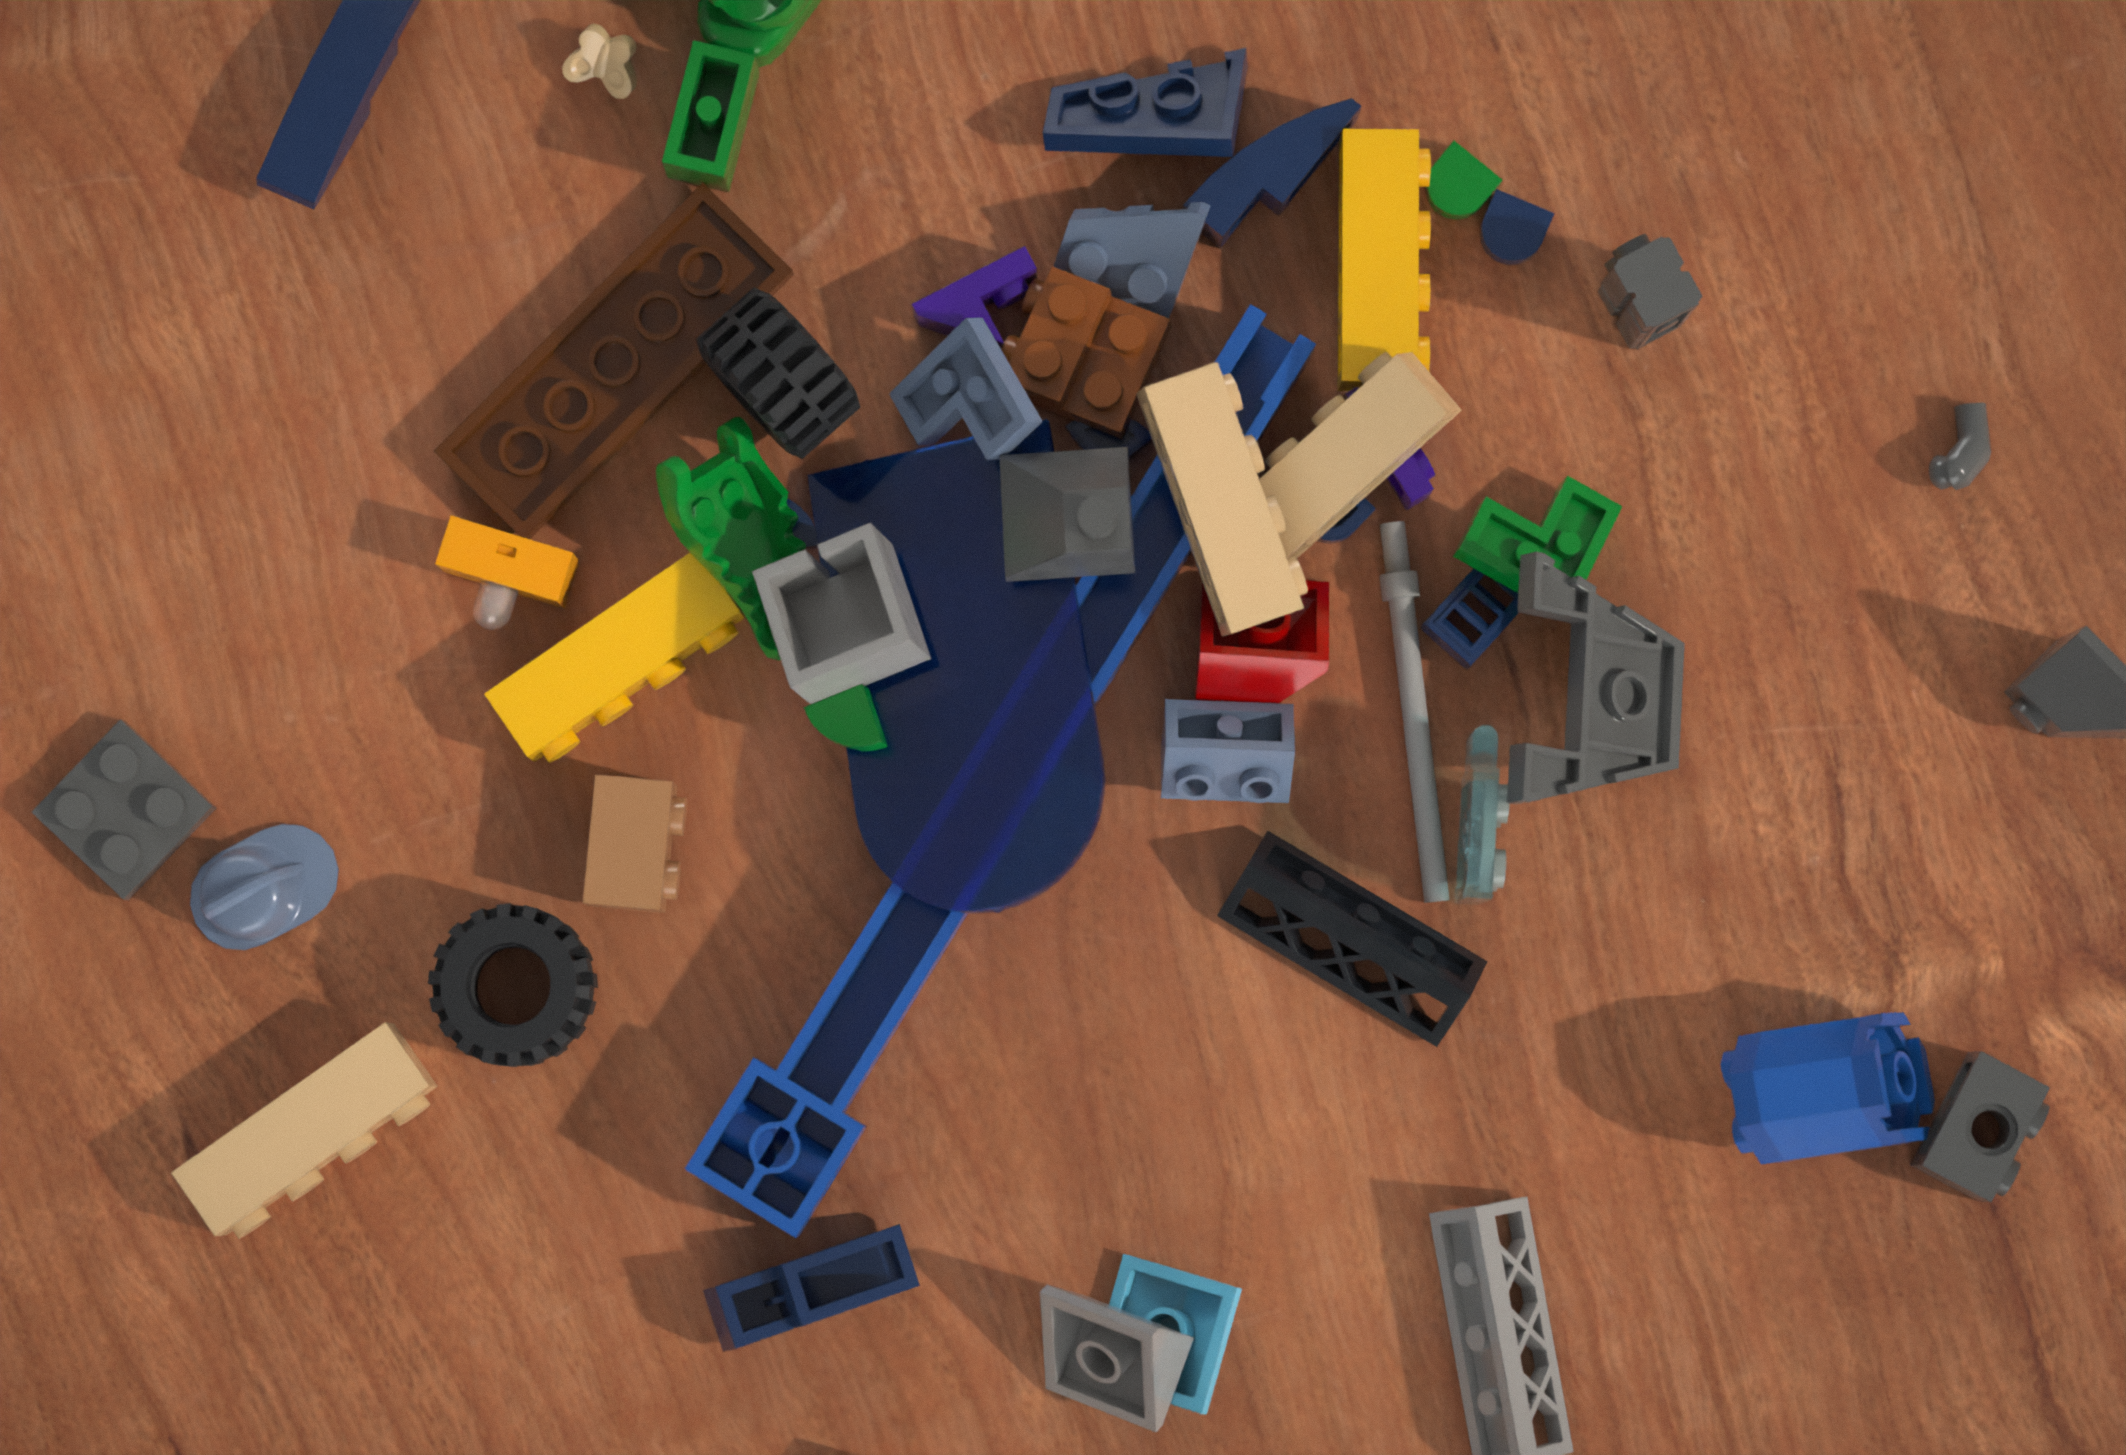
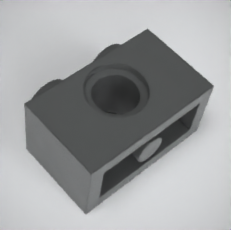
[1910,1051,2050,1202]

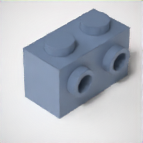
[1161,699,1295,803]

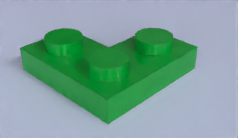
[1453,476,1623,593]

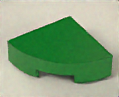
[803,684,888,752]

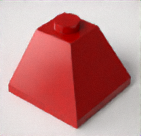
[1195,580,1329,703]

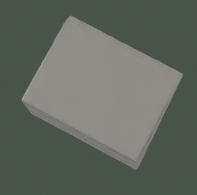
[1040,1285,1194,1432]

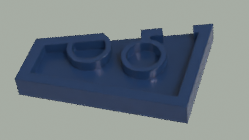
[1042,48,1248,157]

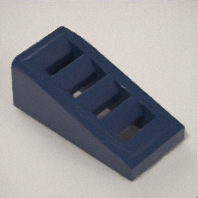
[1420,568,1519,670]

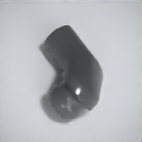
[1929,403,1991,490]

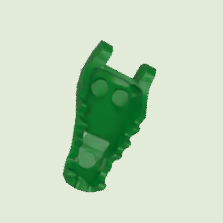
[656,417,806,661]

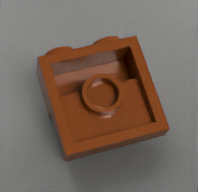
[1001,266,1172,439]

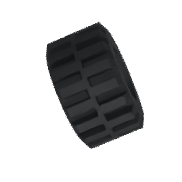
[696,287,861,459]
[428,904,598,1067]

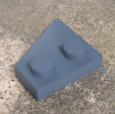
[1053,202,1211,318]

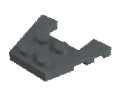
[1507,551,1685,805]

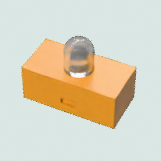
[435,516,579,630]

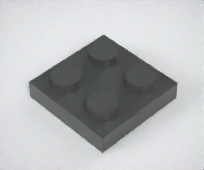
[32,719,217,901]

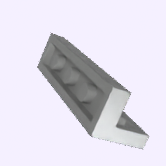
[1429,1196,1574,1455]

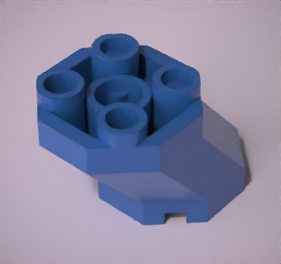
[1721,1012,1935,1164]

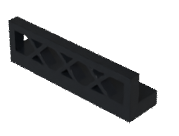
[1217,831,1488,1047]

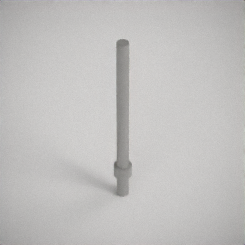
[1379,521,1450,903]

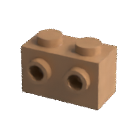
[582,774,687,913]

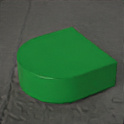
[1425,141,1503,219]

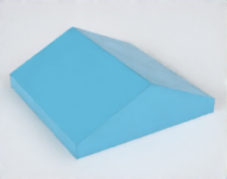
[1109,1254,1242,1415]

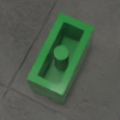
[662,40,760,193]

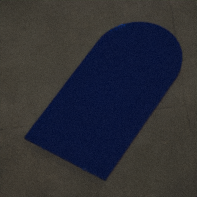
[808,419,1105,913]

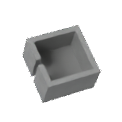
[752,523,931,704]

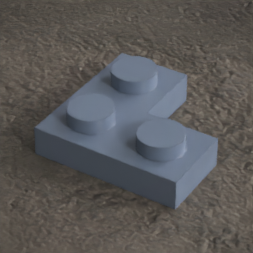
[889,318,1043,460]

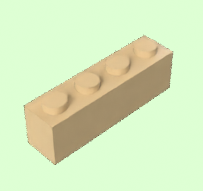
[1259,352,1462,559]
[1136,362,1308,637]
[171,1022,438,1239]

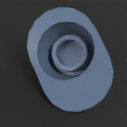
[190,824,339,950]

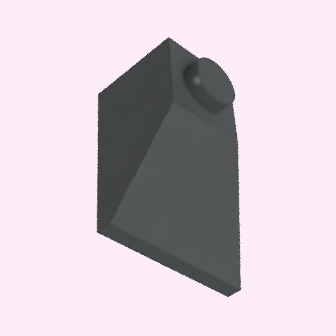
[1000,447,1135,582]
[2004,626,2126,739]

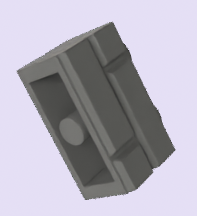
[1598,233,1703,350]

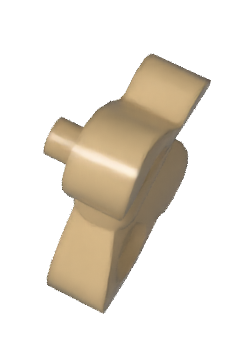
[562,24,637,99]

